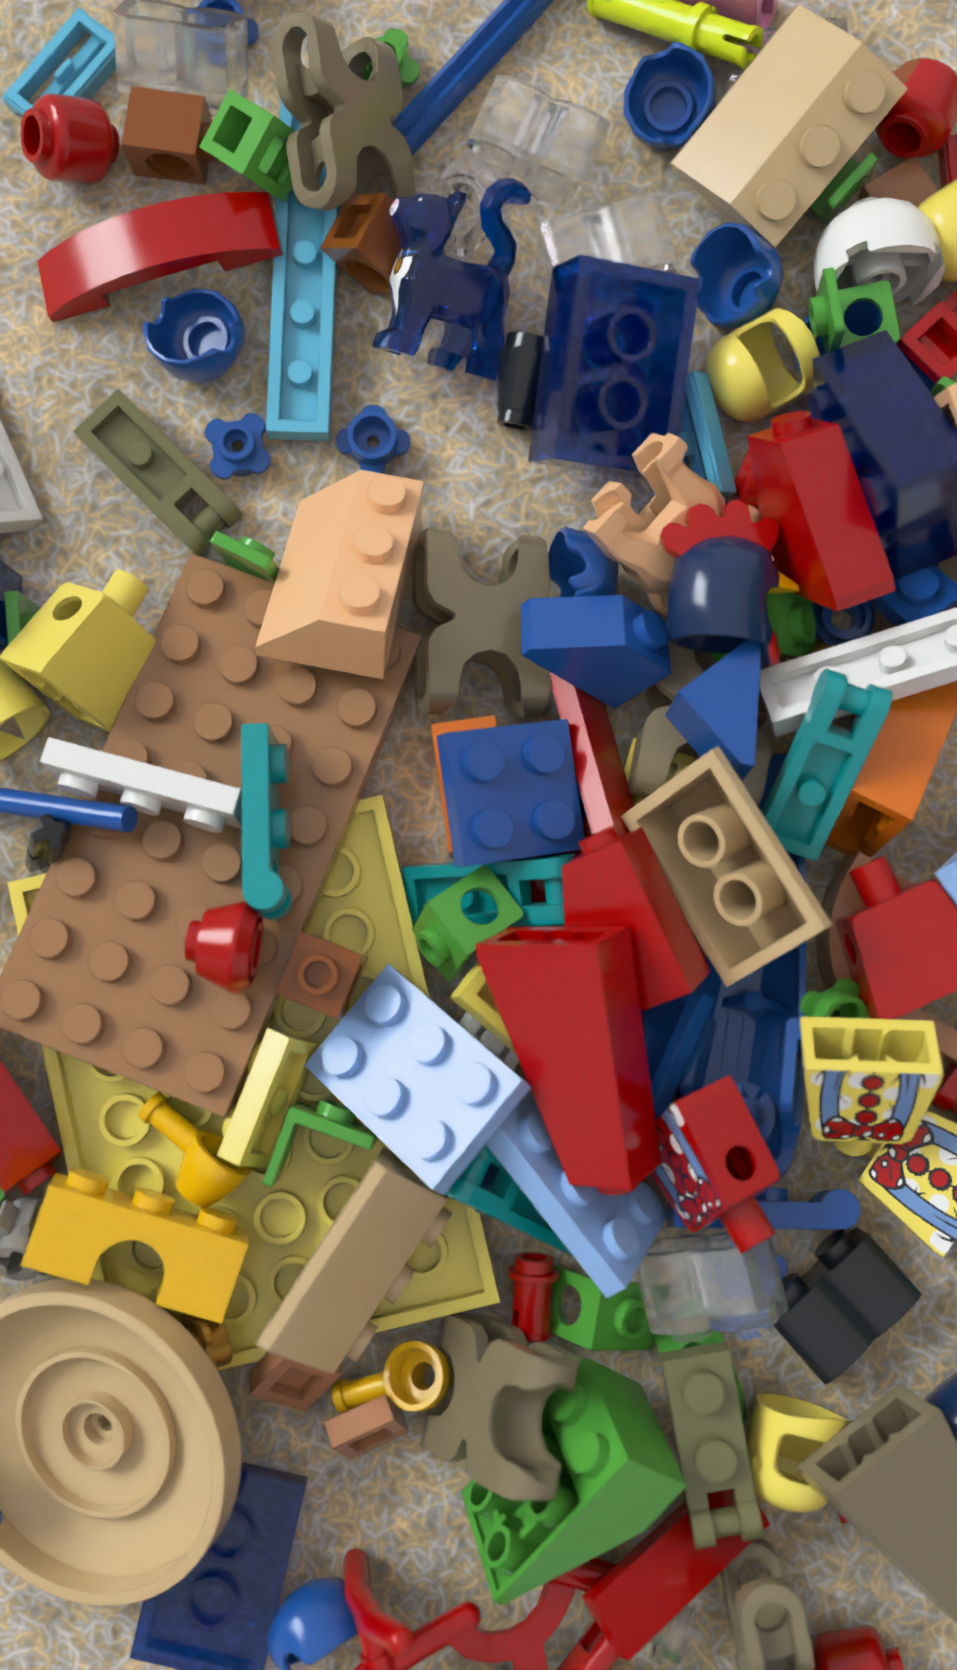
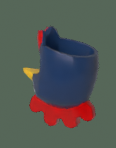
[659,499,799,670]

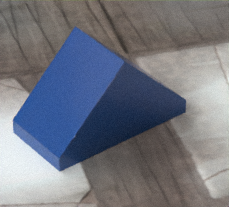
[665,639,762,782]

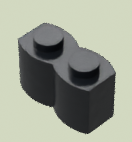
[762,1227,922,1385]

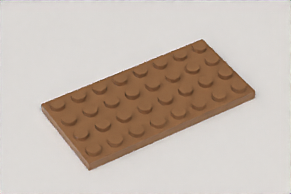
[0,553,423,1118]

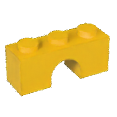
[21,1168,248,1324]

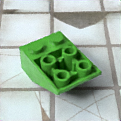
[461,1357,687,1605]

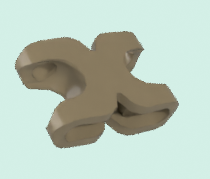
[273,11,416,215]
[412,528,551,718]
[628,622,786,807]
[421,1313,579,1501]
[720,1538,814,1670]

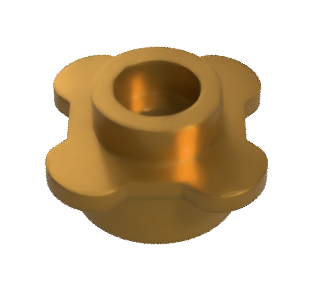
[180,1312,232,1371]

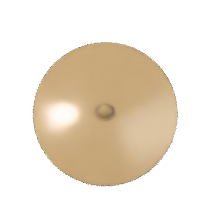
[0,1278,241,1606]

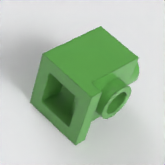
[199,89,295,202]

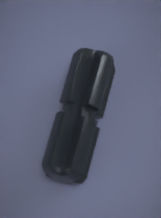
[25,814,71,874]

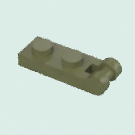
[73,389,243,556]
[659,1341,764,1550]

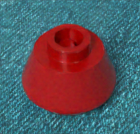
[185,901,263,994]

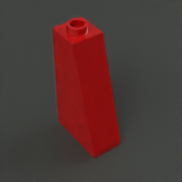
[475,926,661,1195]

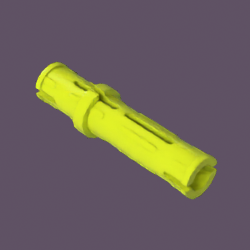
[587,0,764,70]

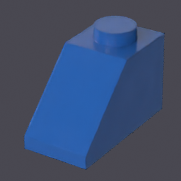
[521,595,671,709]

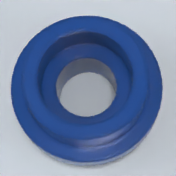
[813,601,875,645]

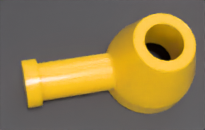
[138,1092,251,1208]
[332,1341,454,1414]

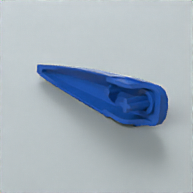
[676,754,806,1179]

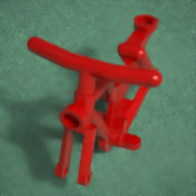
[343,1548,619,1670]

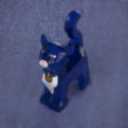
[372,178,532,381]

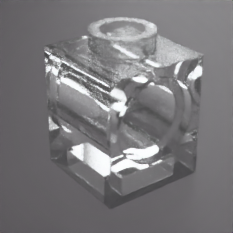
[416,147,513,267]

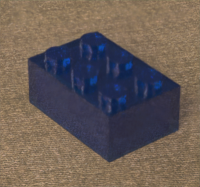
[528,254,701,480]
[807,330,957,579]

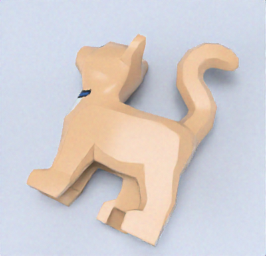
[583,433,760,617]

